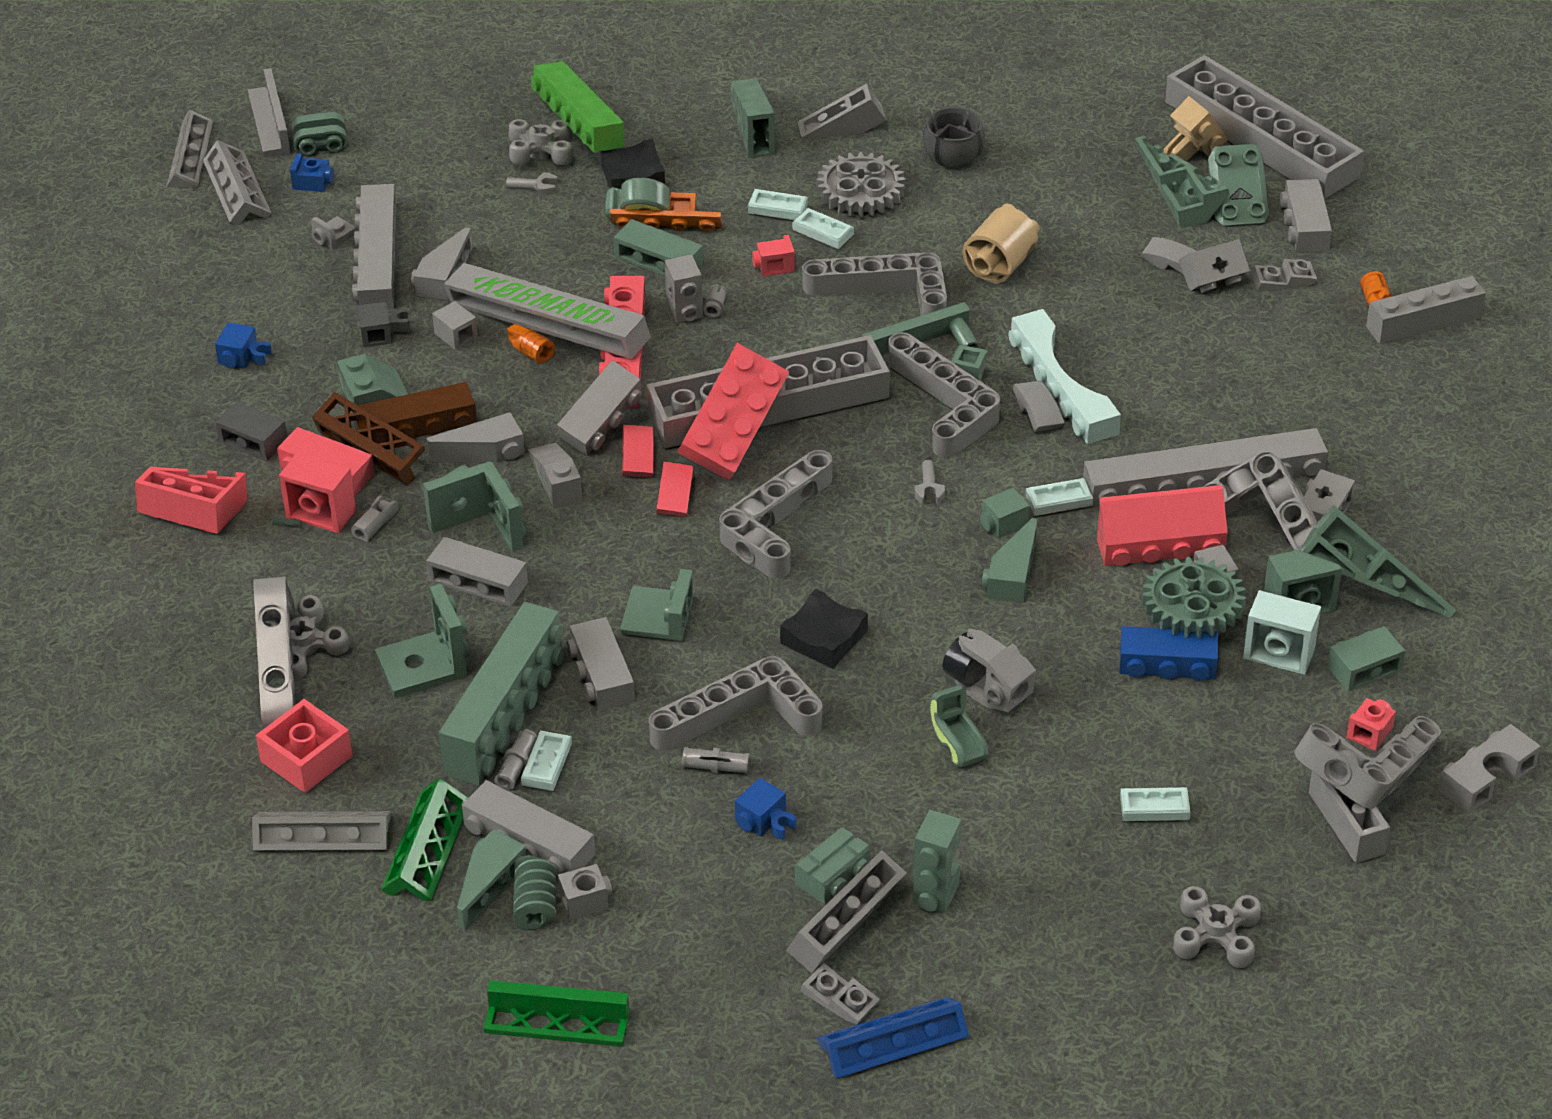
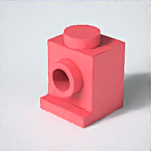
[752,235,795,277]
[1346,698,1396,751]

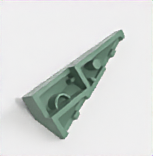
[1135,136,1229,228]
[1299,505,1457,618]

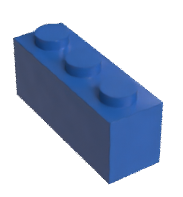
[1119,626,1218,680]

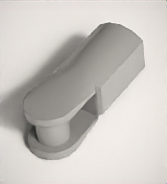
[351,495,399,542]

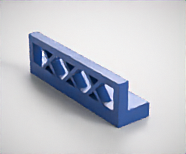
[817,997,969,1078]

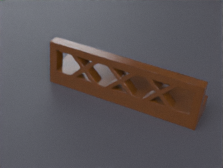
[312,392,425,485]

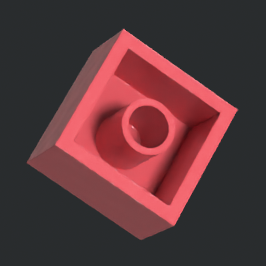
[279,452,356,533]
[256,699,353,793]

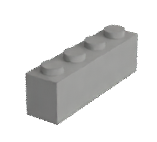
[1366,276,1486,344]
[462,780,596,876]
[786,850,907,974]

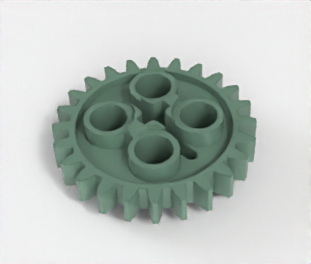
[1142,557,1246,638]

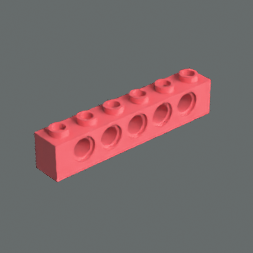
[599,276,646,409]

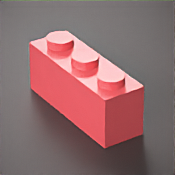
[277,427,375,496]

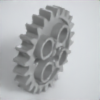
[817,152,905,217]

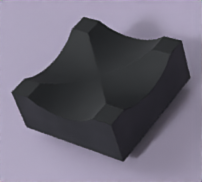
[600,139,665,189]
[780,588,868,668]

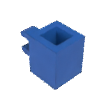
[215,322,272,369]
[735,778,796,840]

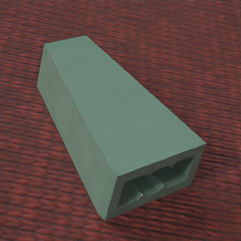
[730,78,775,158]

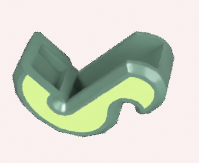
[605,178,671,219]
[930,685,988,768]

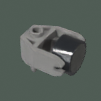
[942,629,1036,712]

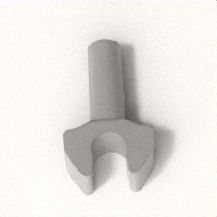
[506,172,558,196]
[914,460,945,505]

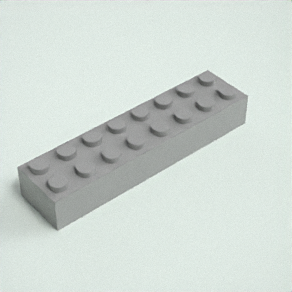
[1165,55,1364,199]
[647,335,890,448]

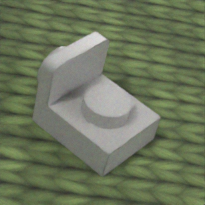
[311,216,356,250]

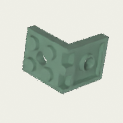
[423,461,526,552]
[374,583,469,698]

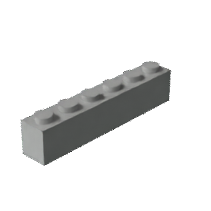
[352,184,396,309]

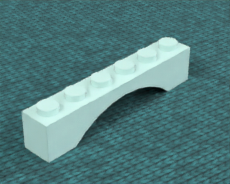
[1008,309,1121,444]

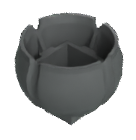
[923,107,985,170]

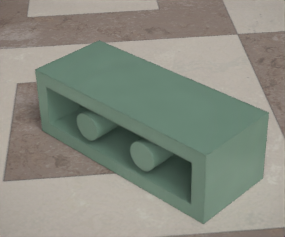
[614,219,703,276]

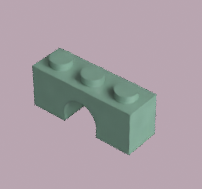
[913,809,962,913]

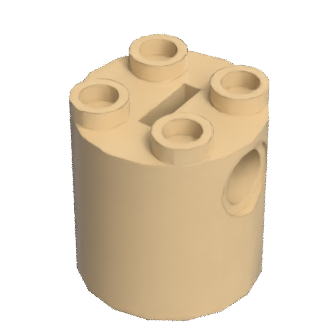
[962,203,1040,284]

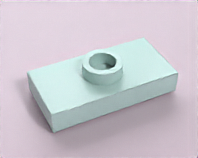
[748,189,808,220]
[792,208,854,249]
[1026,478,1093,516]
[521,731,572,791]
[1120,787,1190,821]

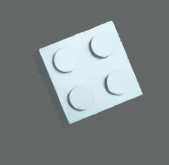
[1243,590,1321,675]

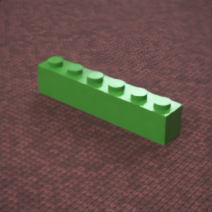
[531,61,624,152]

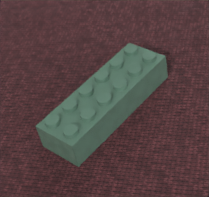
[439,601,565,786]

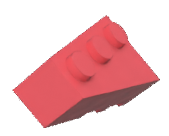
[135,467,247,534]

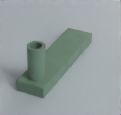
[861,302,979,355]

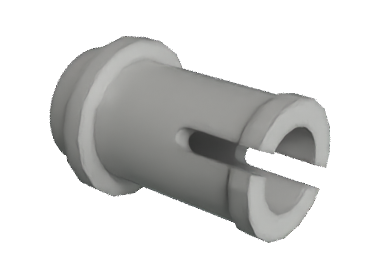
[703,284,728,318]

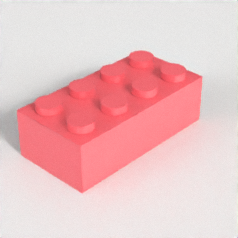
[677,343,790,481]

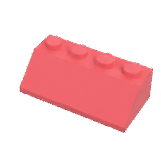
[1097,485,1228,566]

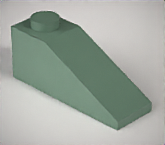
[982,518,1038,603]
[457,829,527,931]

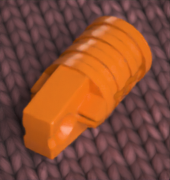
[1360,271,1392,306]
[507,324,555,364]

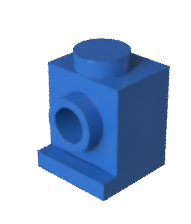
[290,153,334,192]

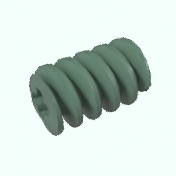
[513,855,557,930]

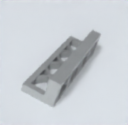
[248,68,290,158]
[203,140,272,225]
[252,811,391,850]

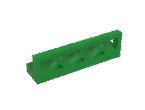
[381,778,468,901]
[483,980,630,1047]

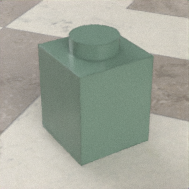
[980,488,1030,538]

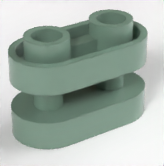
[291,112,348,155]

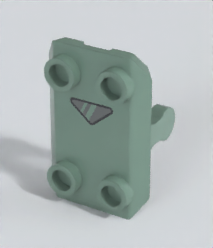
[1208,144,1269,226]

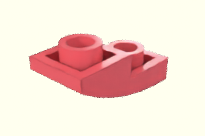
[622,424,653,477]
[656,462,693,517]

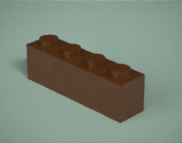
[352,382,477,444]

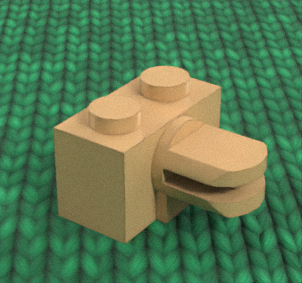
[1164,96,1229,162]

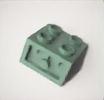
[620,569,694,641]

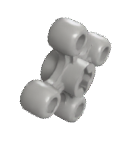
[508,119,573,165]
[265,595,349,680]
[1173,886,1261,968]

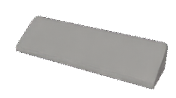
[167,110,213,187]

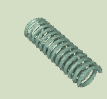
[270,516,301,528]

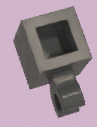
[357,302,410,347]

